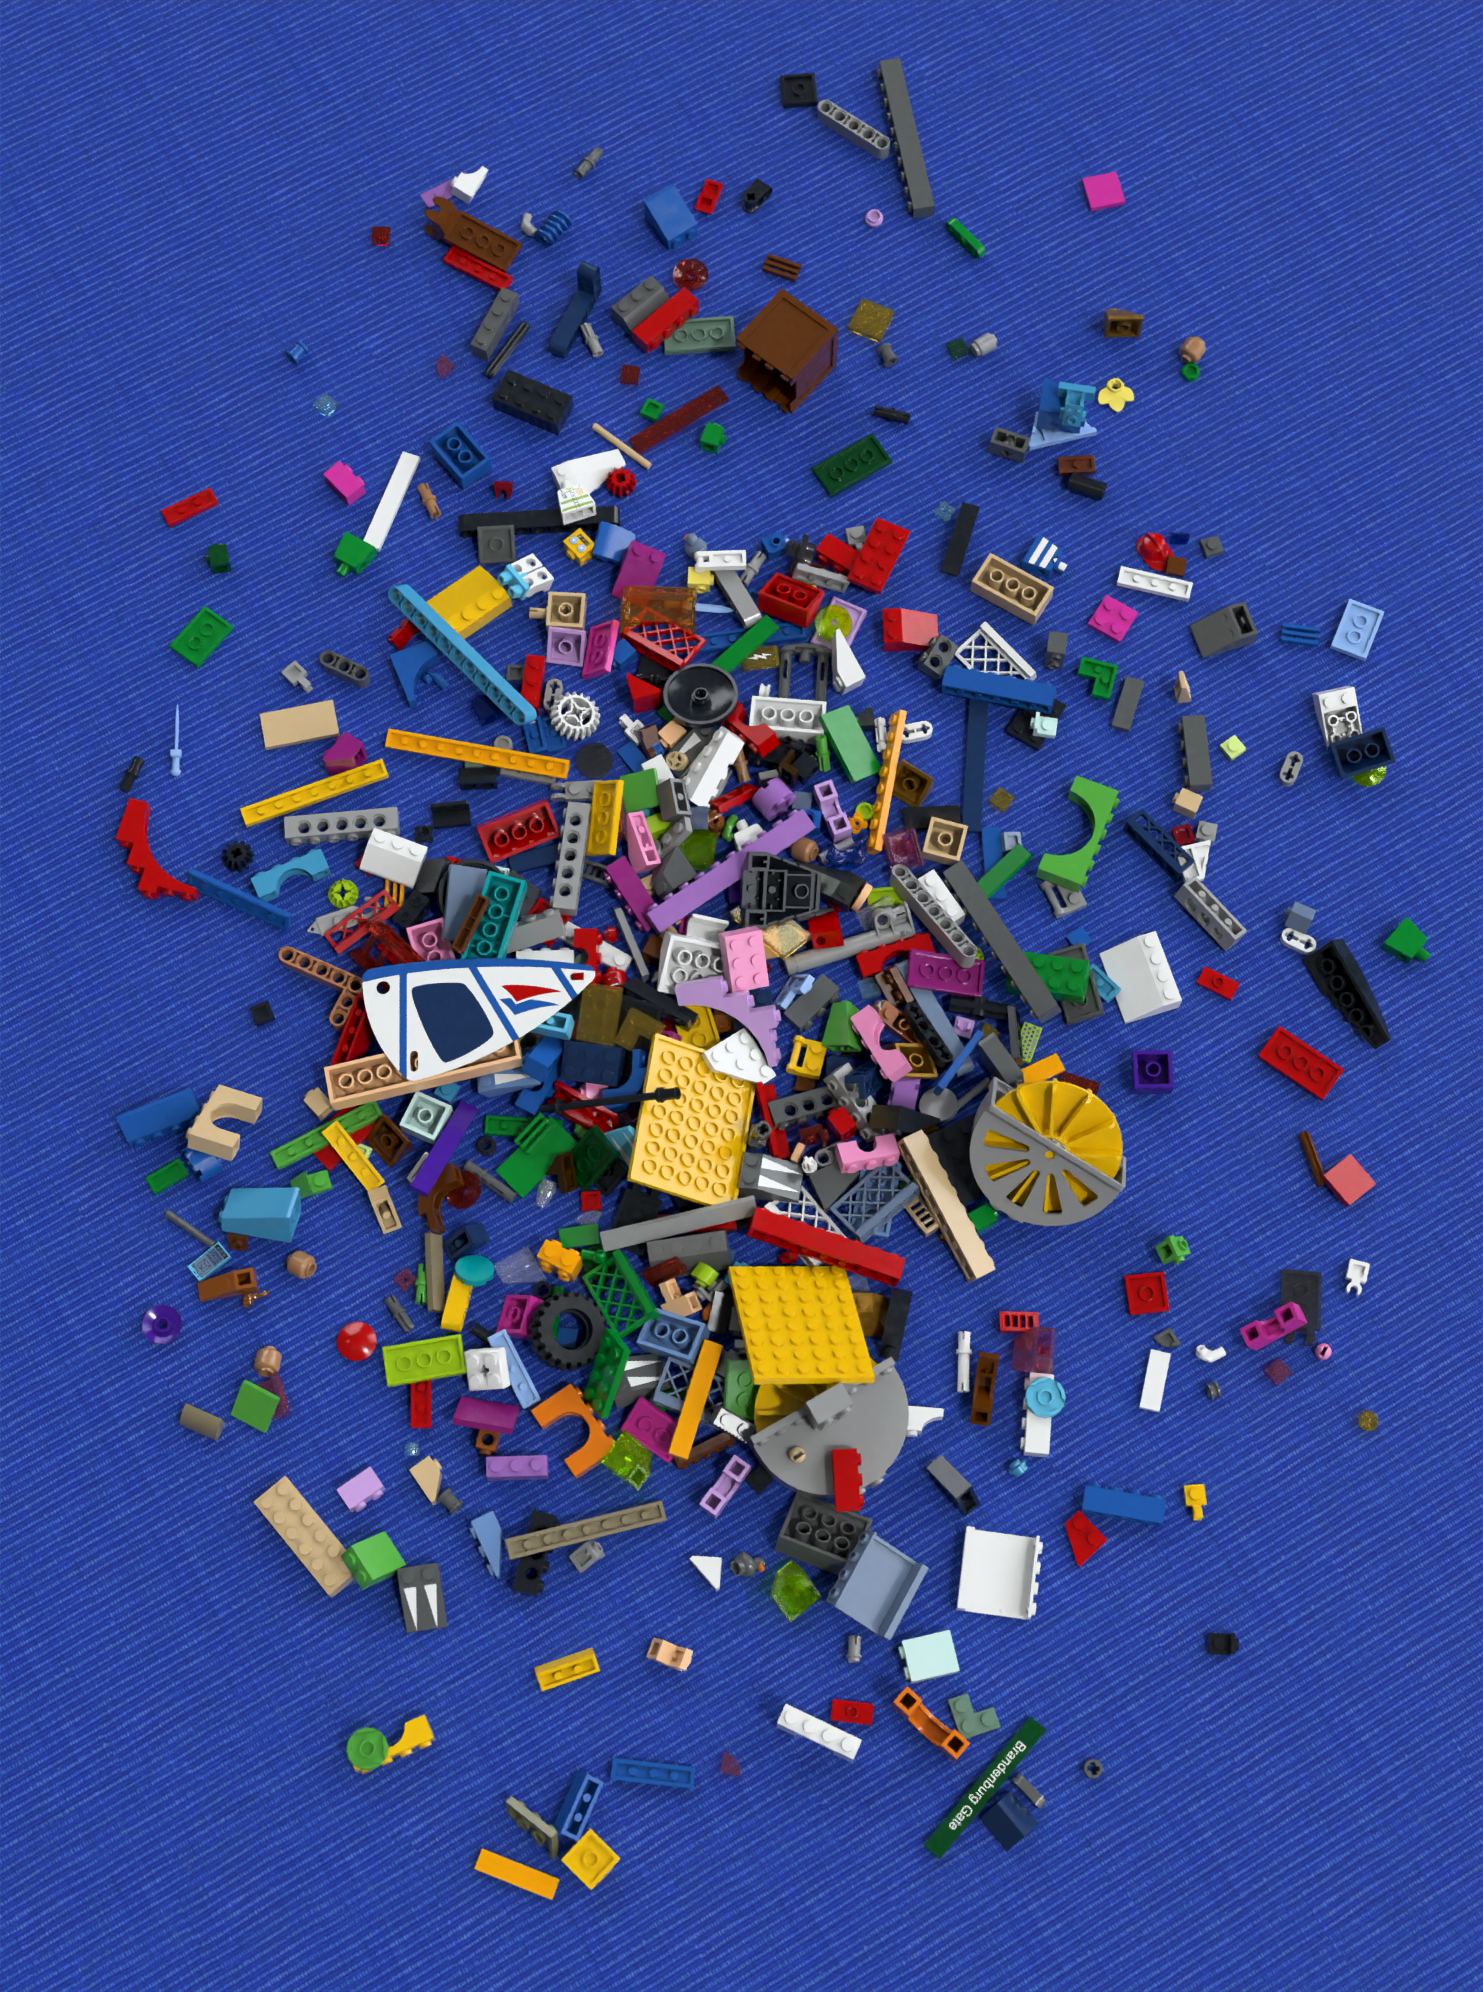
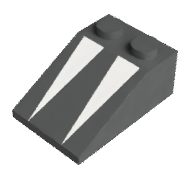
[663,727,716,779]
[738,1152,804,1203]
[614,1354,672,1409]
[397,1563,448,1633]

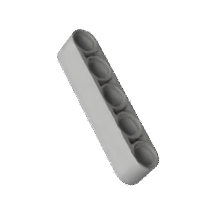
[818,100,890,159]
[705,550,762,629]

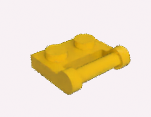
[786,1035,827,1080]

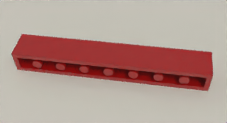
[746,1207,906,1287]

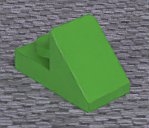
[290,1170,333,1199]

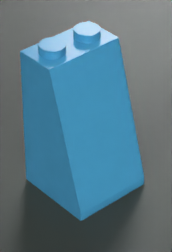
[219,1187,301,1243]

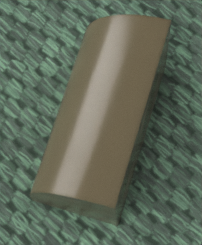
[180,1403,226,1442]

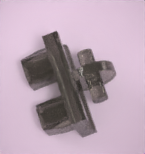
[785,534,816,569]

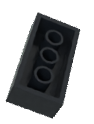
[492,369,574,436]

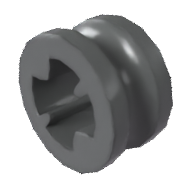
[1205,1381,1222,1401]
[1083,1759,1103,1779]

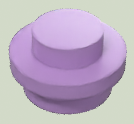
[865,209,883,227]

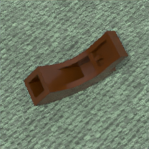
[418,1163,464,1235]
[970,1352,999,1426]

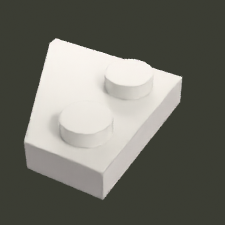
[1176,840,1211,883]

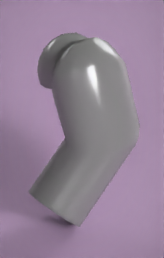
[521,213,538,237]

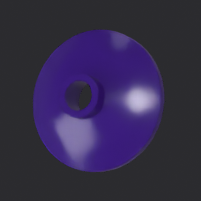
[142,1305,182,1344]

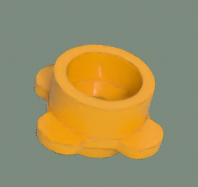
[848,812,868,834]

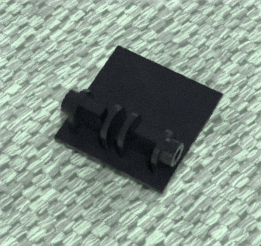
[636,655,674,693]

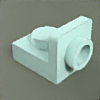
[1030,712,1058,739]

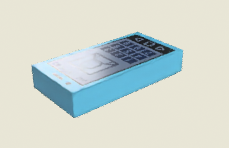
[187,1242,232,1282]

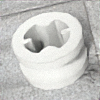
[758,683,771,697]

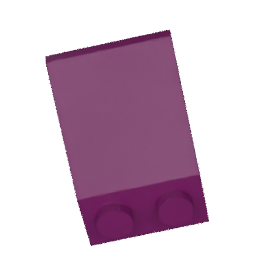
[611,540,666,609]

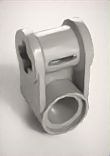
[814,1140,845,1170]

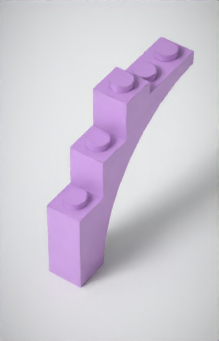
[674,975,781,1067]

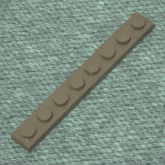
[504,1500,667,1560]

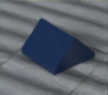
[980,1791,1039,1851]

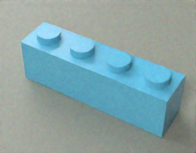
[530,1012,575,1041]

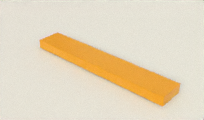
[667,1339,723,1460]

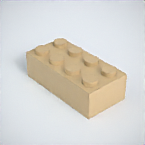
[970,553,1054,625]

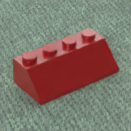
[475,798,560,864]

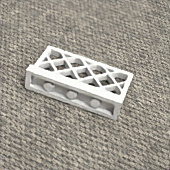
[954,621,1037,680]
[764,1185,846,1267]

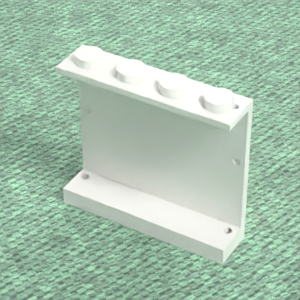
[956,1526,1043,1620]

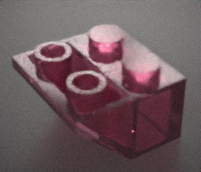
[1012,1326,1056,1374]

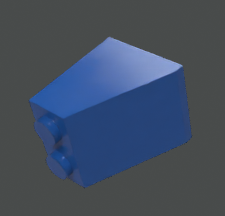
[644,184,698,251]
[1036,378,1088,434]

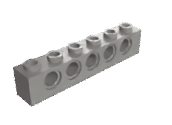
[550,802,591,916]
[284,807,400,846]

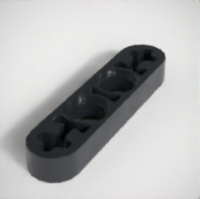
[902,1002,953,1068]

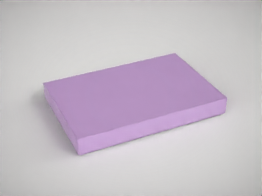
[811,596,867,653]

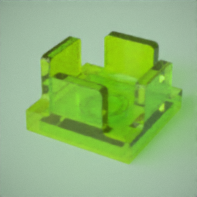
[679,828,718,870]

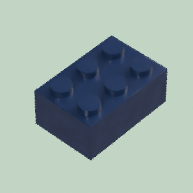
[560,1039,626,1087]

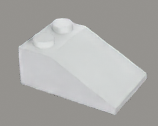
[831,629,866,696]

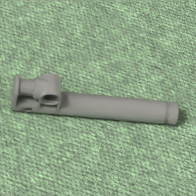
[783,901,916,976]

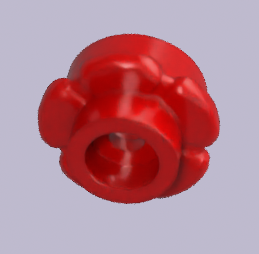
[605,926,618,944]

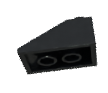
[869,1105,940,1136]

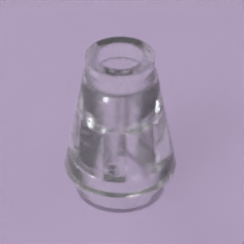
[535,1178,557,1209]

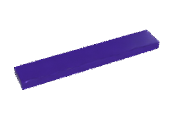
[410,1100,479,1198]

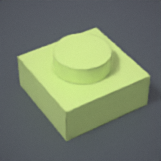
[1219,735,1246,761]

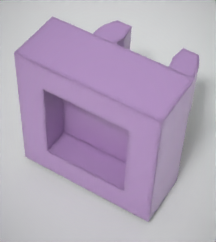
[953,1016,975,1041]

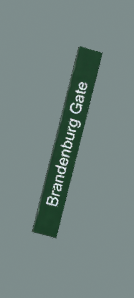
[924,1716,1046,1859]

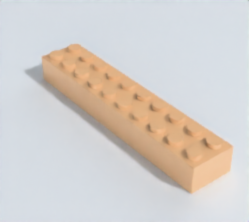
[324,1039,524,1111]

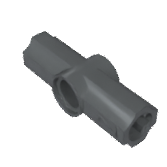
[746,1121,772,1151]

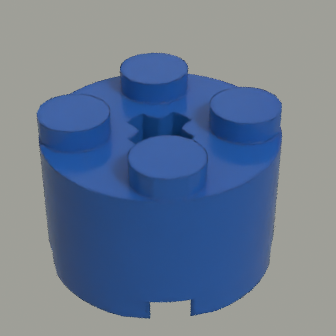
[180,1146,223,1184]

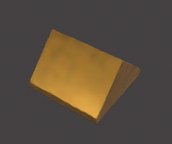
[892,759,934,807]

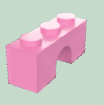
[835,1134,900,1174]

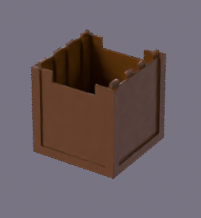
[736,288,838,414]

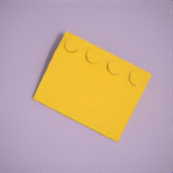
[426,565,512,639]

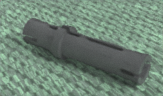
[463,1160,518,1203]

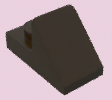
[546,1151,578,1194]

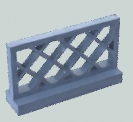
[829,1165,920,1243]
[650,1356,725,1432]

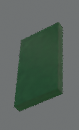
[812,433,892,498]

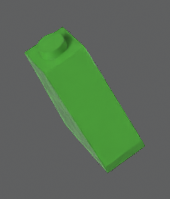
[821,1000,862,1053]

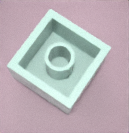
[399,1091,454,1145]

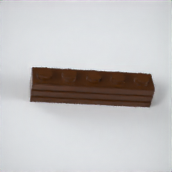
[451,894,490,955]
[674,1432,736,1470]

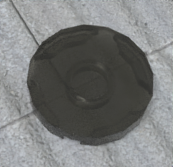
[576,742,613,779]

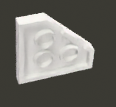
[701,1027,777,1085]

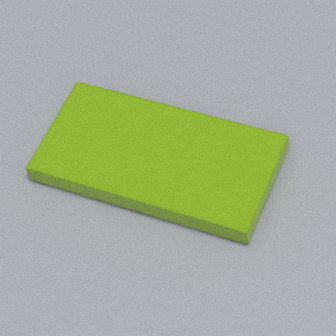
[382,1334,467,1388]

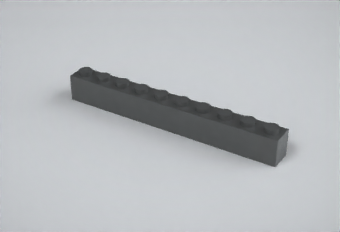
[876,58,935,219]
[943,860,1062,1024]

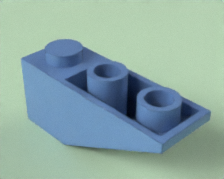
[469,1511,503,1579]

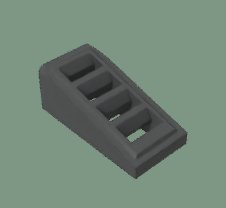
[582,859,613,890]

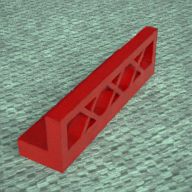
[324,888,400,954]
[547,1080,620,1133]
[755,1081,791,1160]

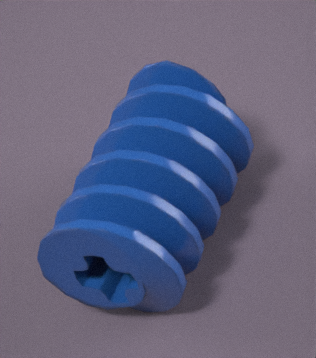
[534,209,572,247]

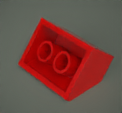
[758,572,825,628]

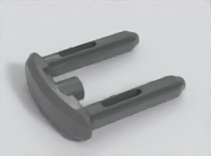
[778,643,832,702]

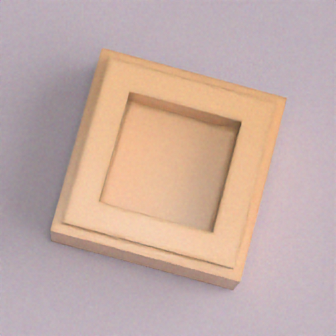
[790,1142,805,1164]

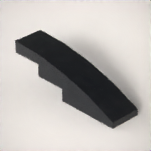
[941,502,980,576]

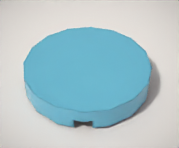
[1025,1377,1066,1418]

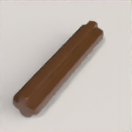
[1299,1131,1326,1187]

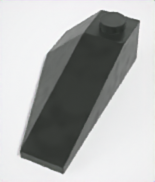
[791,860,866,913]

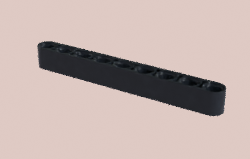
[458,506,621,538]

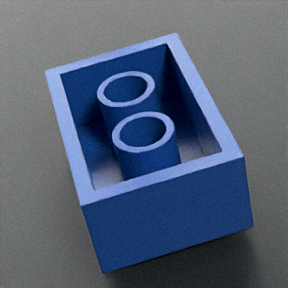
[429,421,492,489]

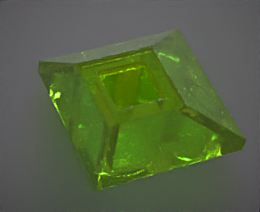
[601,1430,652,1491]
[770,1560,822,1623]

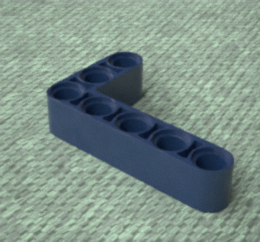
[548,261,602,358]

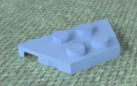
[1029,412,1097,451]

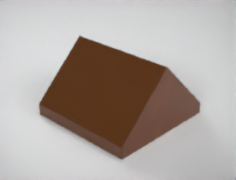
[365,1114,414,1168]

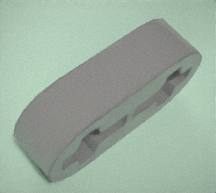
[543,679,563,714]
[1278,751,1303,787]

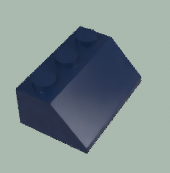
[1327,727,1396,780]

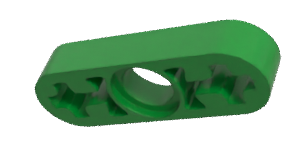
[945,217,986,259]

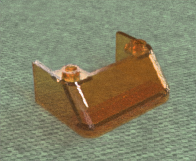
[620,586,697,635]

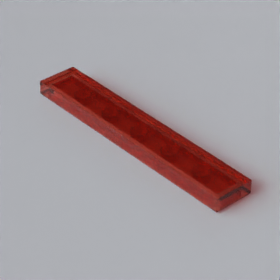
[629,385,729,455]

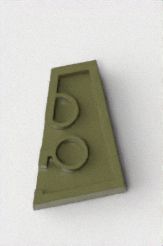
[506,1796,559,1860]

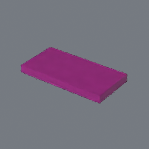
[906,949,985,997]

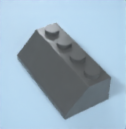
[647,1230,732,1280]

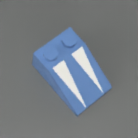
[477,1047,541,1098]

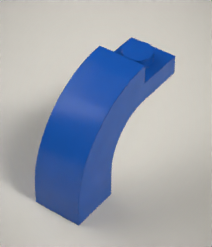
[603,1049,649,1112]

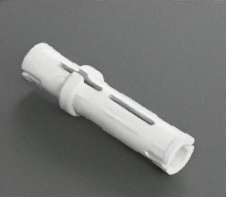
[956,1331,972,1393]

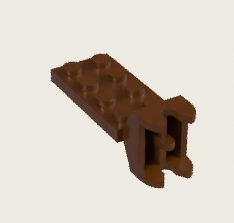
[424,197,523,273]

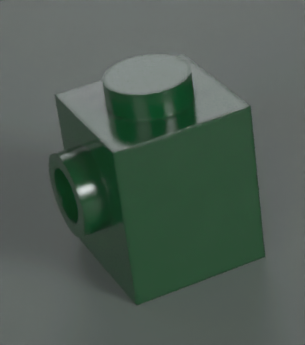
[206,543,232,574]

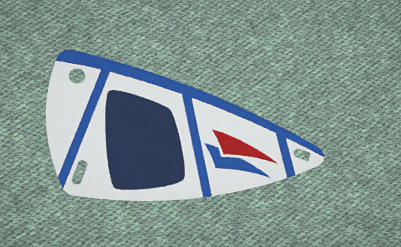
[362,958,595,1081]

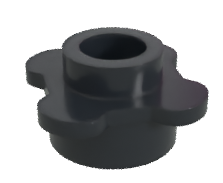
[415,825,434,844]

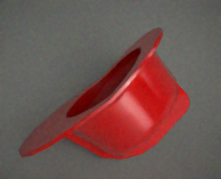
[1136,532,1174,571]

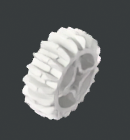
[550,691,600,741]

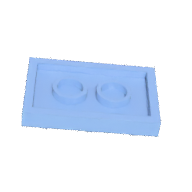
[1330,599,1384,661]

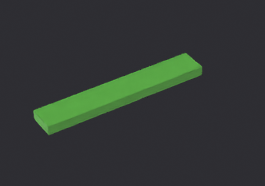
[270,1101,383,1170]

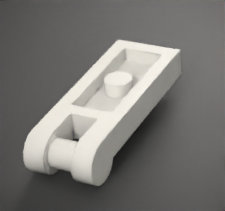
[694,550,746,573]

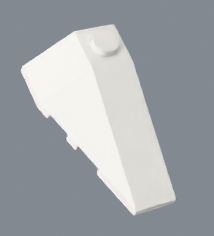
[551,449,626,494]

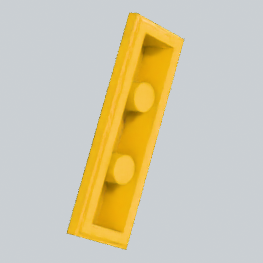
[534,1648,600,1691]

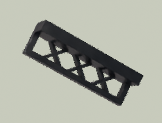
[622,977,699,1032]

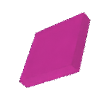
[1082,172,1125,211]

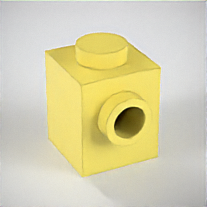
[688,567,714,594]

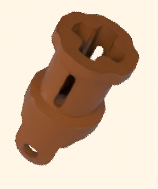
[708,810,725,836]

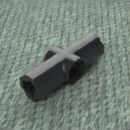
[949,995,1009,1022]

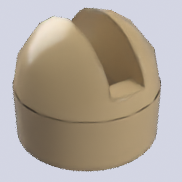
[789,1446,806,1463]

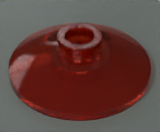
[673,259,708,291]
[445,1171,481,1209]

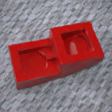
[695,179,724,215]

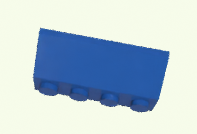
[116,1088,201,1148]

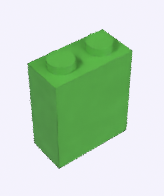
[341,1531,406,1590]

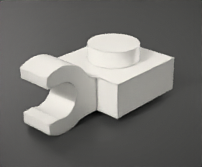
[619,714,645,746]

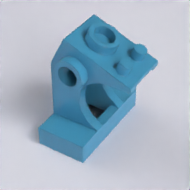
[1057,382,1096,427]

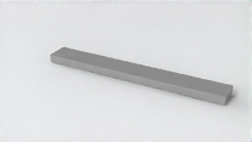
[600,1195,756,1252]

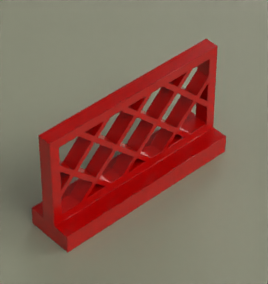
[620,606,706,672]

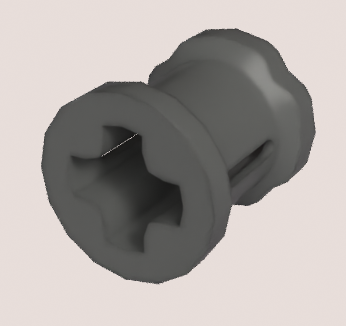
[877,343,899,367]
[437,1488,464,1515]

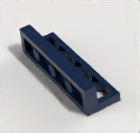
[1123,809,1195,882]
[845,1060,890,1099]

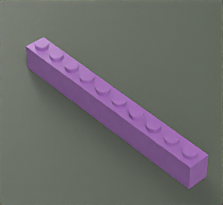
[645,809,816,934]

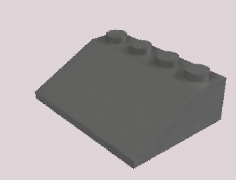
[775,1493,873,1575]

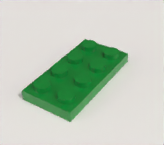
[583,1329,631,1419]

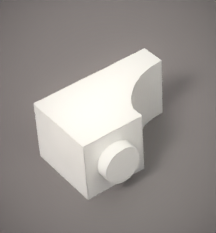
[450,166,488,204]
[906,1406,944,1437]

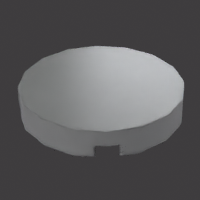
[919,1087,958,1124]

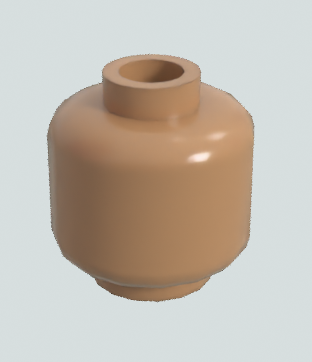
[1179,336,1206,363]
[789,837,819,863]
[286,1250,317,1279]
[254,1346,282,1377]

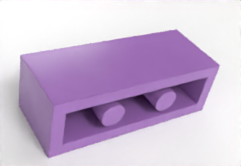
[486,1455,549,1481]

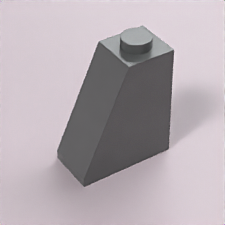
[978,1032,1024,1089]
[808,1162,861,1213]

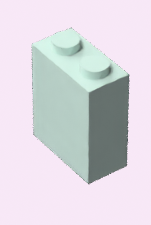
[898,1630,960,1684]

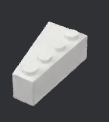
[682,726,744,807]

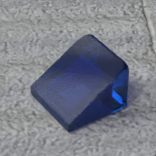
[1169,532,1190,545]

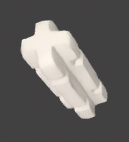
[874,717,887,753]

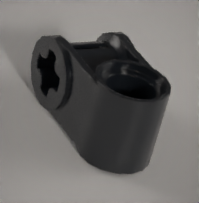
[742,178,773,213]

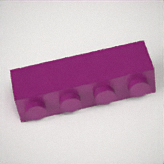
[603,856,655,934]

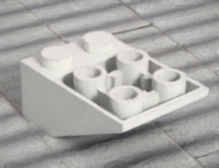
[1312,686,1362,750]

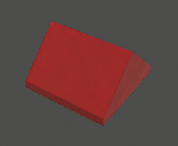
[626,673,662,714]

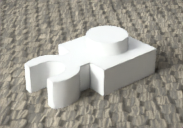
[1345,1259,1370,1296]

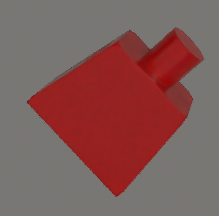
[798,911,844,949]

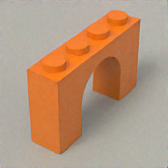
[531,1384,617,1480]
[891,1686,970,1763]

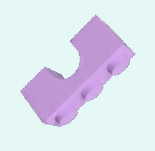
[813,780,852,843]
[699,1455,751,1519]

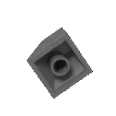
[651,846,697,900]

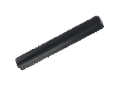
[484,321,530,379]

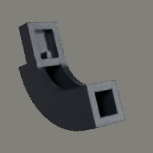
[879,1288,912,1362]

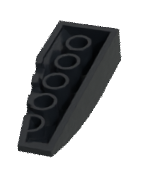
[1303,938,1392,1049]

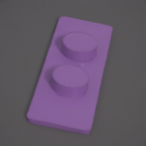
[421,172,467,208]

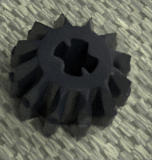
[222,840,254,873]

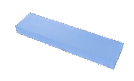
[487,1329,541,1409]

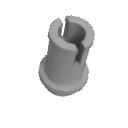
[846,1636,862,1663]

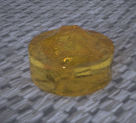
[1358,1410,1379,1431]

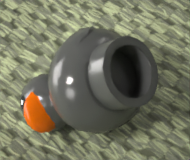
[731,1552,766,1577]

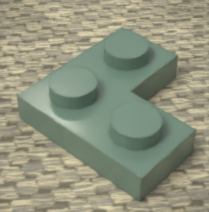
[948,1693,1001,1739]

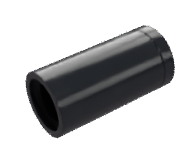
[1067,472,1108,501]

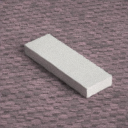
[1139,1349,1171,1413]

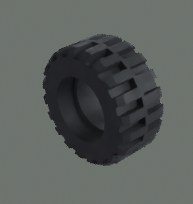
[528,1292,608,1371]

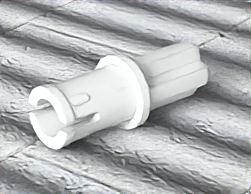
[802,1156,817,1176]

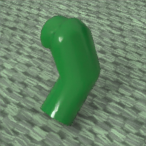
[581,1249,607,1264]

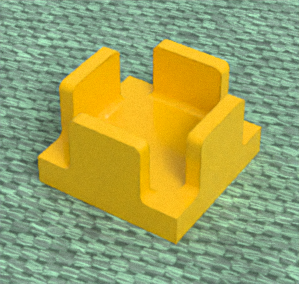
[561,1828,621,1890]

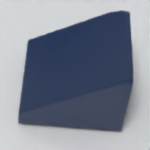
[689,806,709,830]

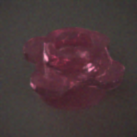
[394,1268,417,1292]

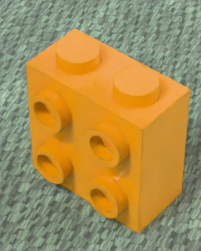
[537,1239,583,1283]

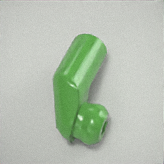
[721,814,738,842]

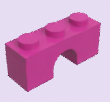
[1240,1302,1307,1351]

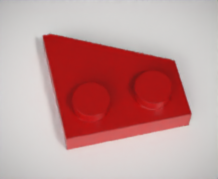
[1064,1510,1107,1567]

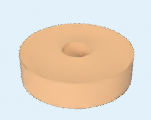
[851,883,873,912]

